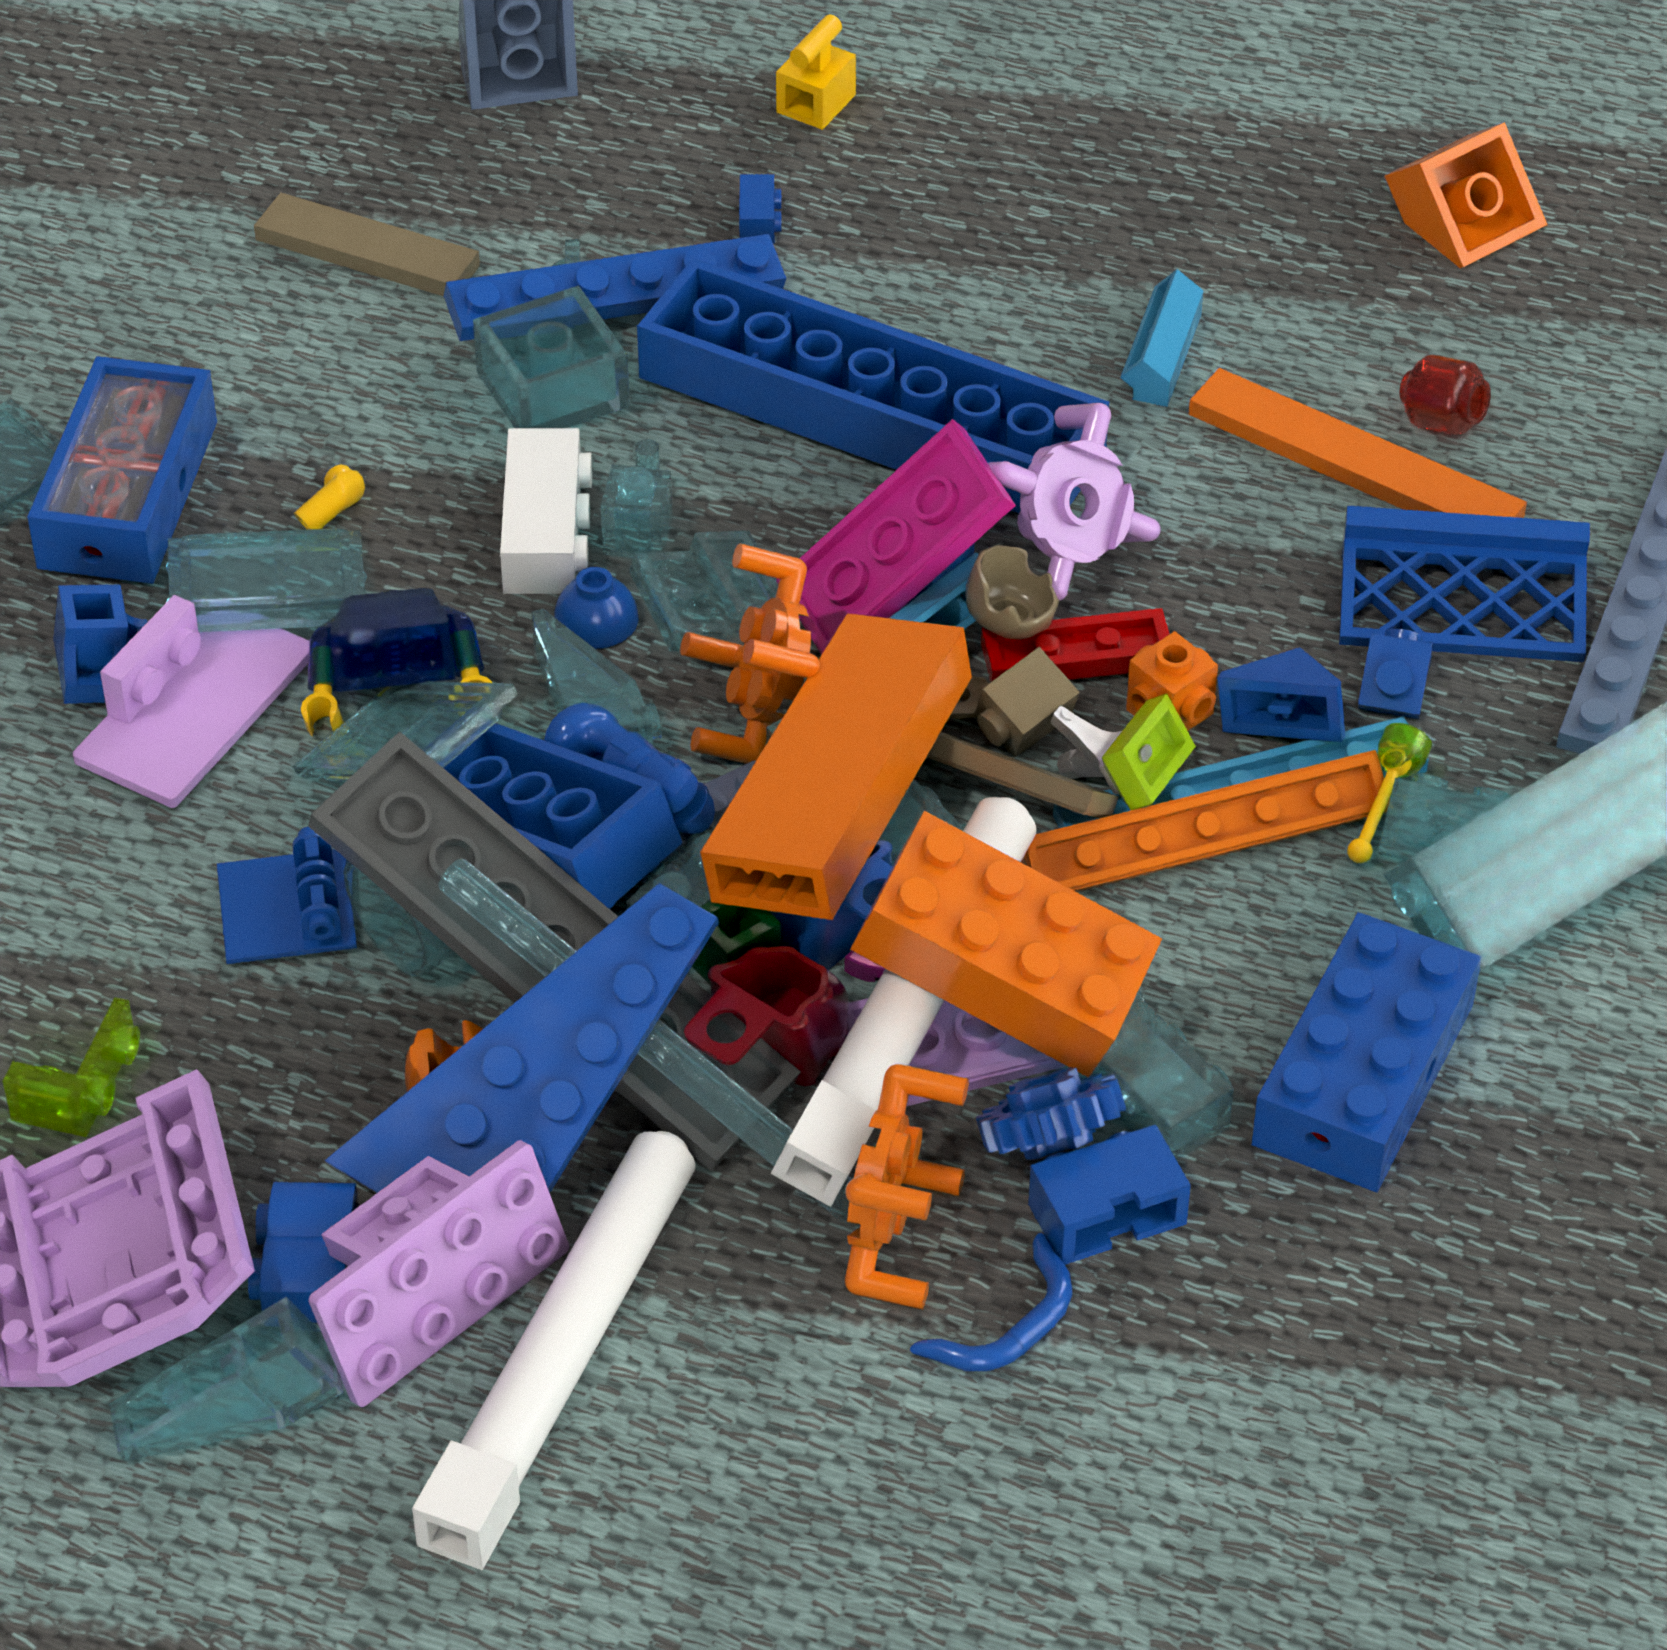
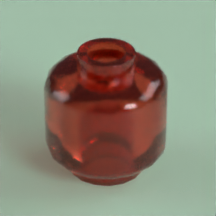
[1399,355,1491,435]

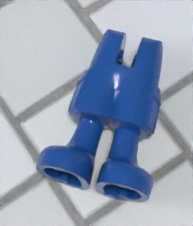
[544,703,715,834]

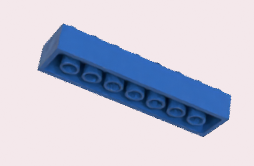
[637,258,1110,513]

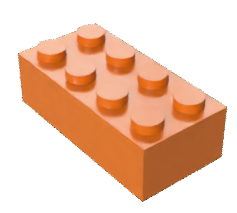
[850,811,1162,1078]

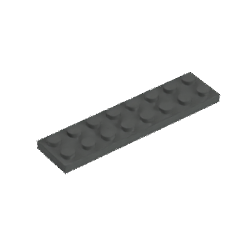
[308,731,800,1172]

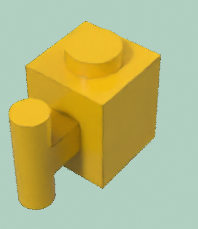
[776,14,856,130]

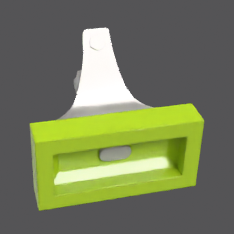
[1051,693,1196,810]

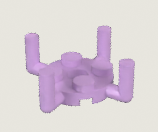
[988,403,1160,601]

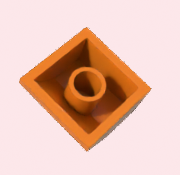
[1385,122,1548,268]

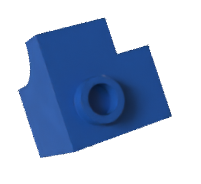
[53,584,148,704]

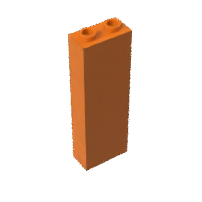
[700,613,972,920]

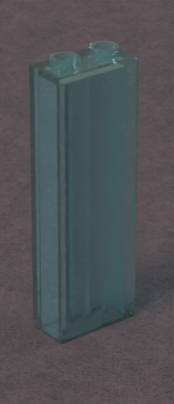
[1383,701,1667,971]

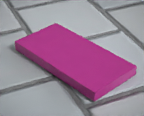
[776,419,1016,655]

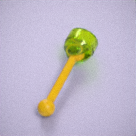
[1347,723,1432,864]

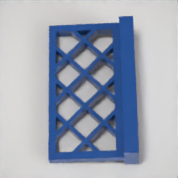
[1339,506,1590,662]

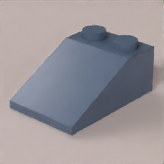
[458,0,578,110]

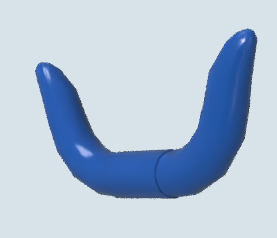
[910,1233,1073,1372]

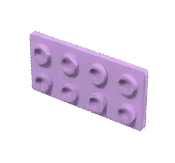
[73,595,316,808]
[309,1140,569,1407]

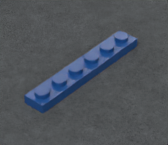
[444,234,786,341]

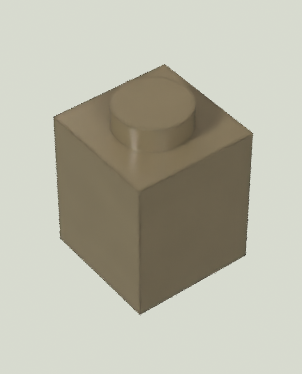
[975,647,1080,757]

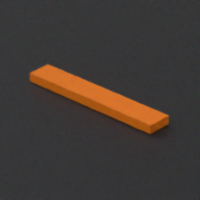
[1188,368,1527,518]
[1021,750,1394,892]

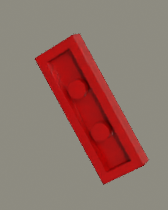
[981,608,1170,683]

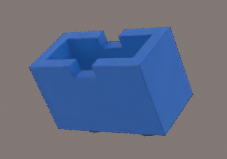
[1028,1124,1191,1265]

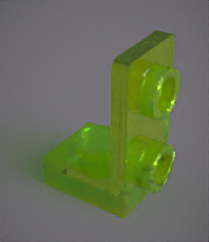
[2,997,140,1137]

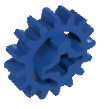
[976,1067,1127,1159]

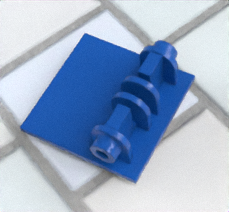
[217,826,357,964]

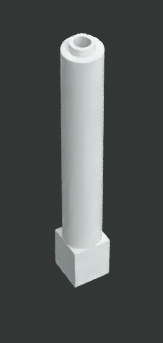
[771,797,1036,1207]
[412,1131,696,1570]

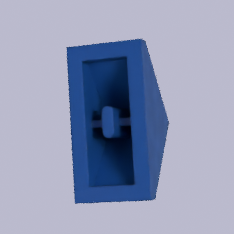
[1217,647,1345,742]

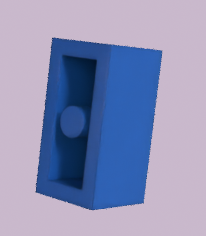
[739,174,781,244]

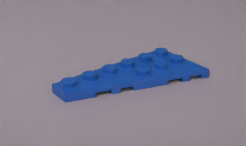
[324,883,719,1194]

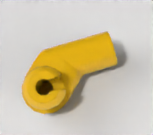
[294,464,365,535]

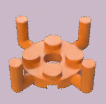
[680,543,820,764]
[845,1064,969,1310]

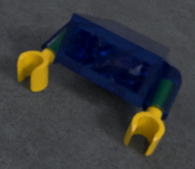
[301,588,495,737]

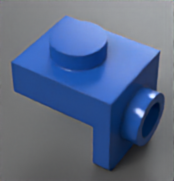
[1358,629,1433,719]

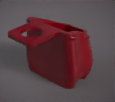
[684,946,849,1086]

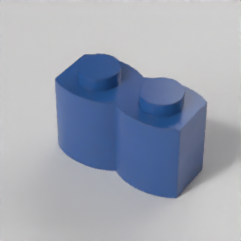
[248,1182,359,1323]

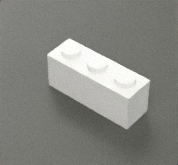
[500,428,592,594]

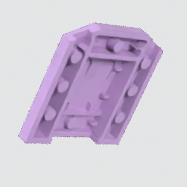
[0,1069,255,1387]

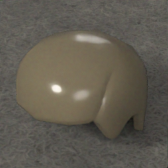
[965,545,1059,639]

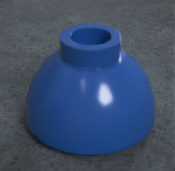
[554,567,639,649]

